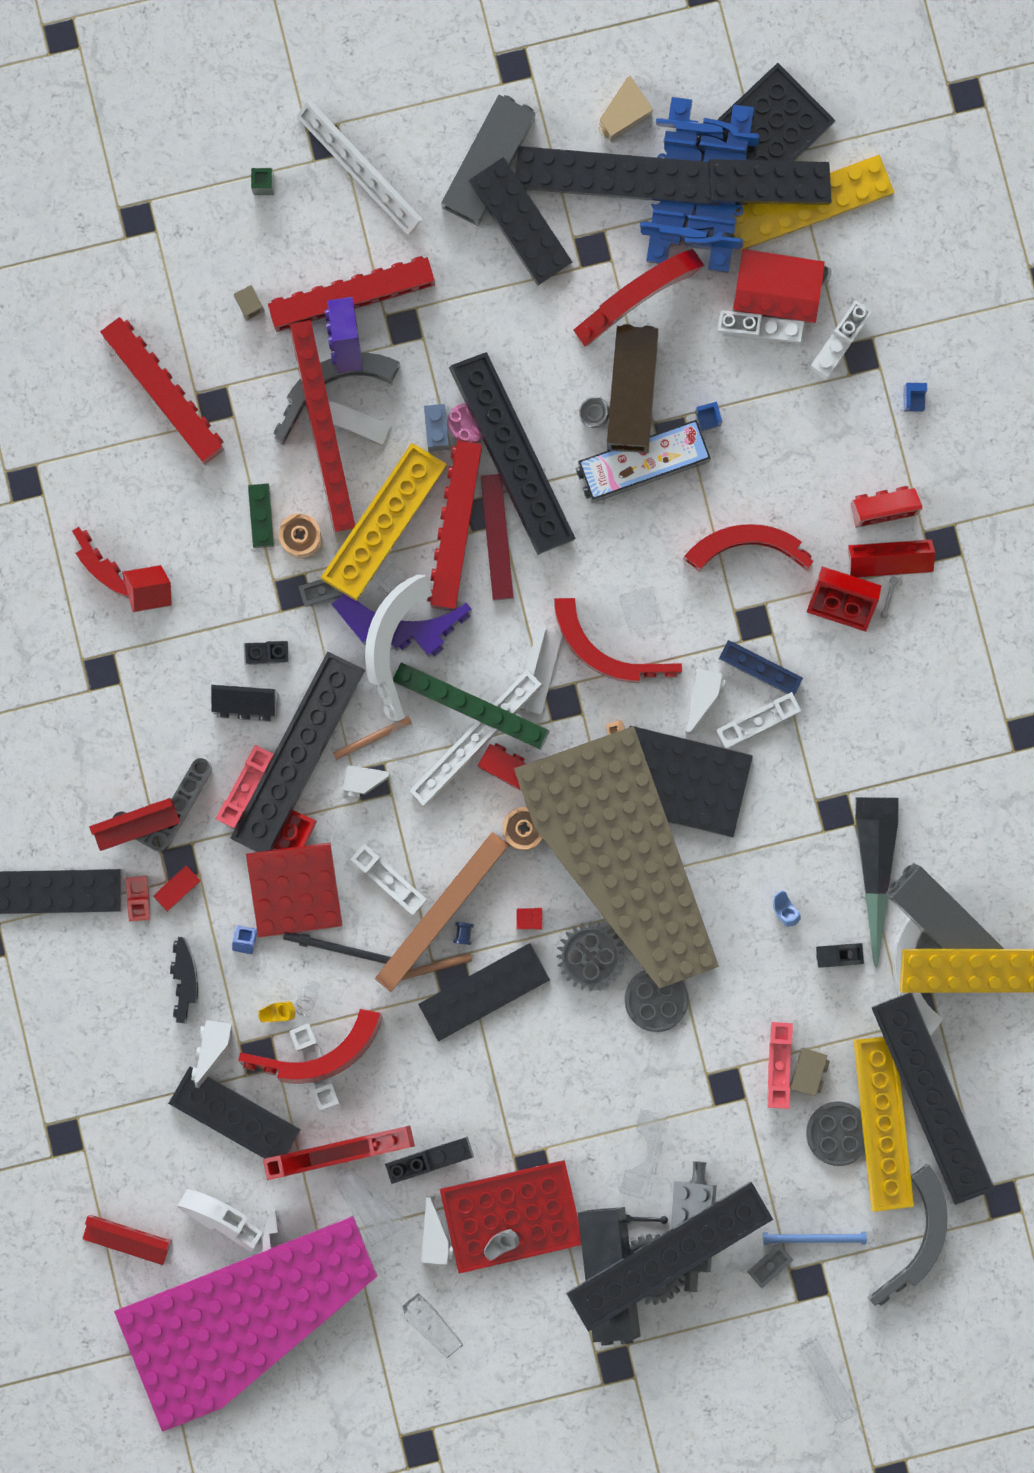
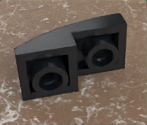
[244,641,289,665]

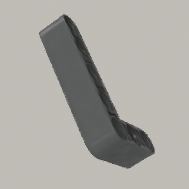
[113,758,212,852]

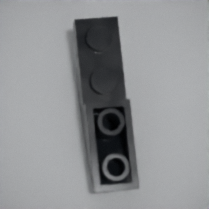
[170,936,199,1024]
[385,1136,474,1184]

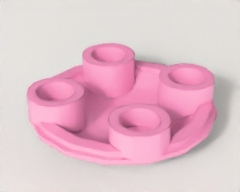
[447,404,482,443]

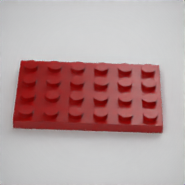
[440,1160,581,1274]

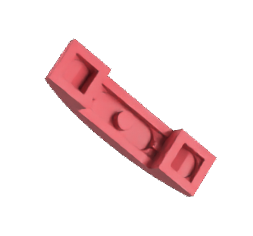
[215,745,274,829]
[767,1022,793,1109]

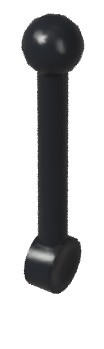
[626,1214,668,1224]

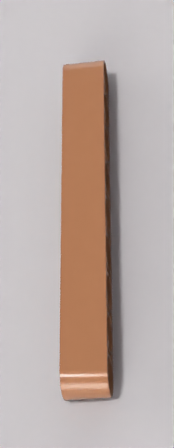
[375,832,509,992]

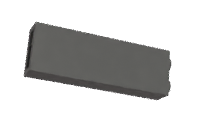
[441,95,536,227]
[885,863,1004,949]

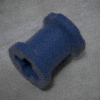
[453,922,474,945]

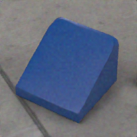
[232,925,257,954]

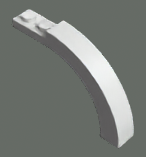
[365,575,432,721]
[893,887,950,1035]

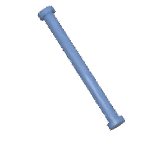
[763,1232,867,1245]

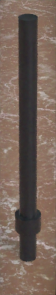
[283,932,391,964]

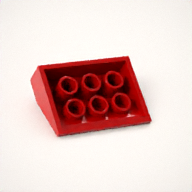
[732,249,825,324]

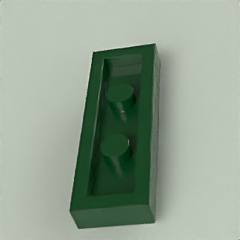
[248,483,274,548]

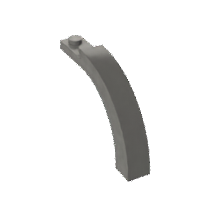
[274,353,401,445]
[868,1164,948,1306]

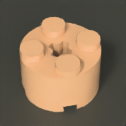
[279,514,322,559]
[503,807,543,851]

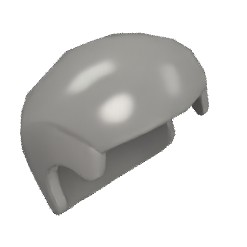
[579,396,610,428]

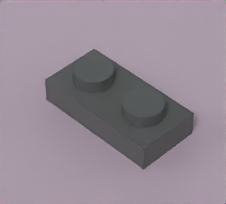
[298,579,344,607]
[747,1243,793,1288]

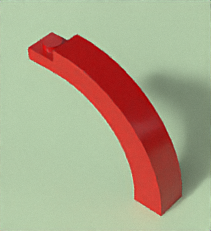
[683,524,814,572]

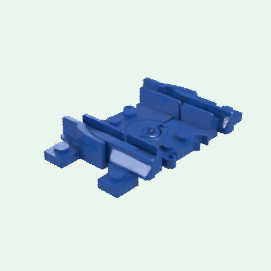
[640,97,760,273]

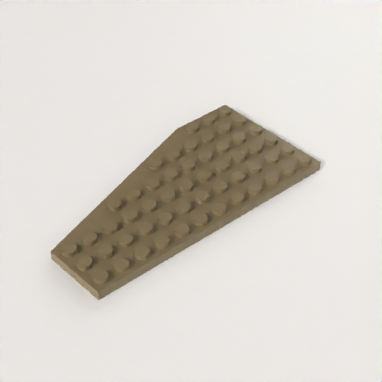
[514,726,719,988]

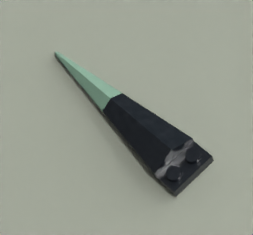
[855,797,899,968]

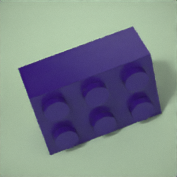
[325,297,363,373]

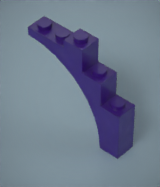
[331,594,472,658]

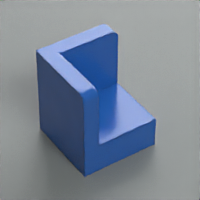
[904,383,927,412]
[695,401,722,432]

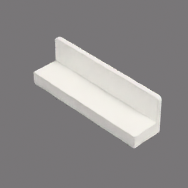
[520,626,562,715]

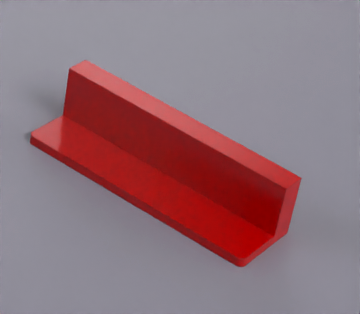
[848,539,935,577]
[89,798,180,851]
[82,1214,172,1265]

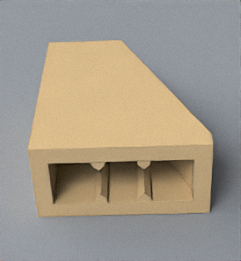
[598,76,653,142]

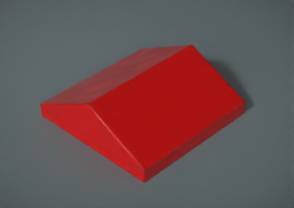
[122,565,172,613]
[274,810,317,849]

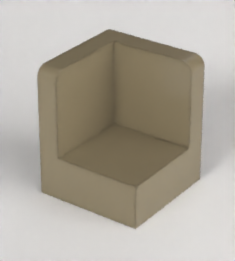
[234,285,265,321]

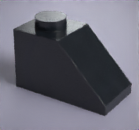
[816,943,864,968]

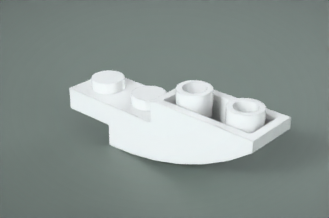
[809,300,873,380]
[718,310,805,344]
[177,1189,263,1252]

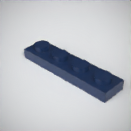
[718,640,803,696]

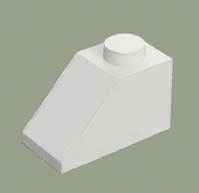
[343,765,390,798]

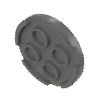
[624,970,688,1032]
[806,1101,865,1166]

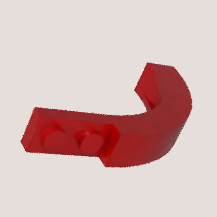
[573,249,705,347]
[554,598,682,683]
[238,1009,383,1084]
[263,1125,415,1181]

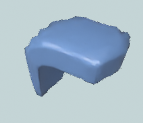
[773,891,801,927]

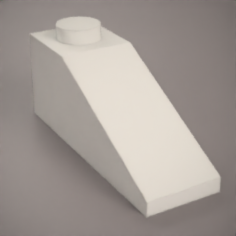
[685,669,725,734]
[421,1196,453,1265]

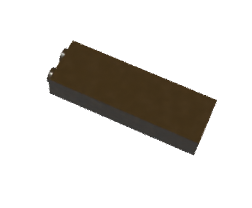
[607,324,658,453]

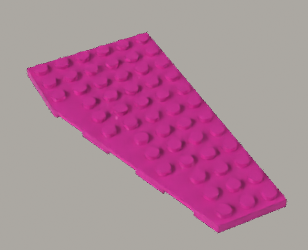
[114,1215,378,1432]

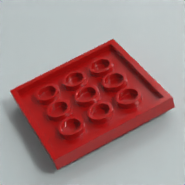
[246,842,343,938]

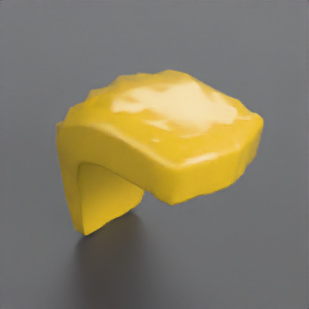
[258,1001,296,1023]

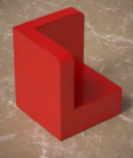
[516,908,542,930]

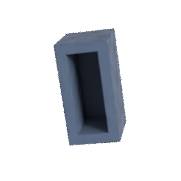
[424,404,449,452]

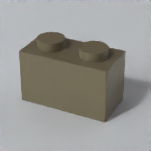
[790,1047,830,1096]

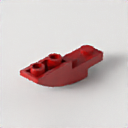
[72,527,129,599]

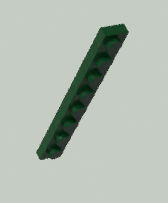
[393,662,550,750]

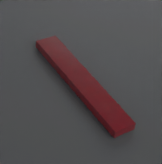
[481,474,514,600]

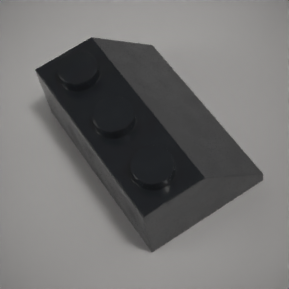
[211,684,278,722]

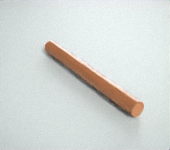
[333,716,412,760]
[401,953,472,981]

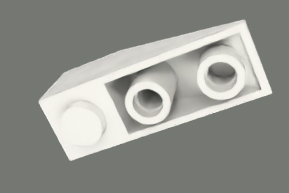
[191,1020,233,1088]

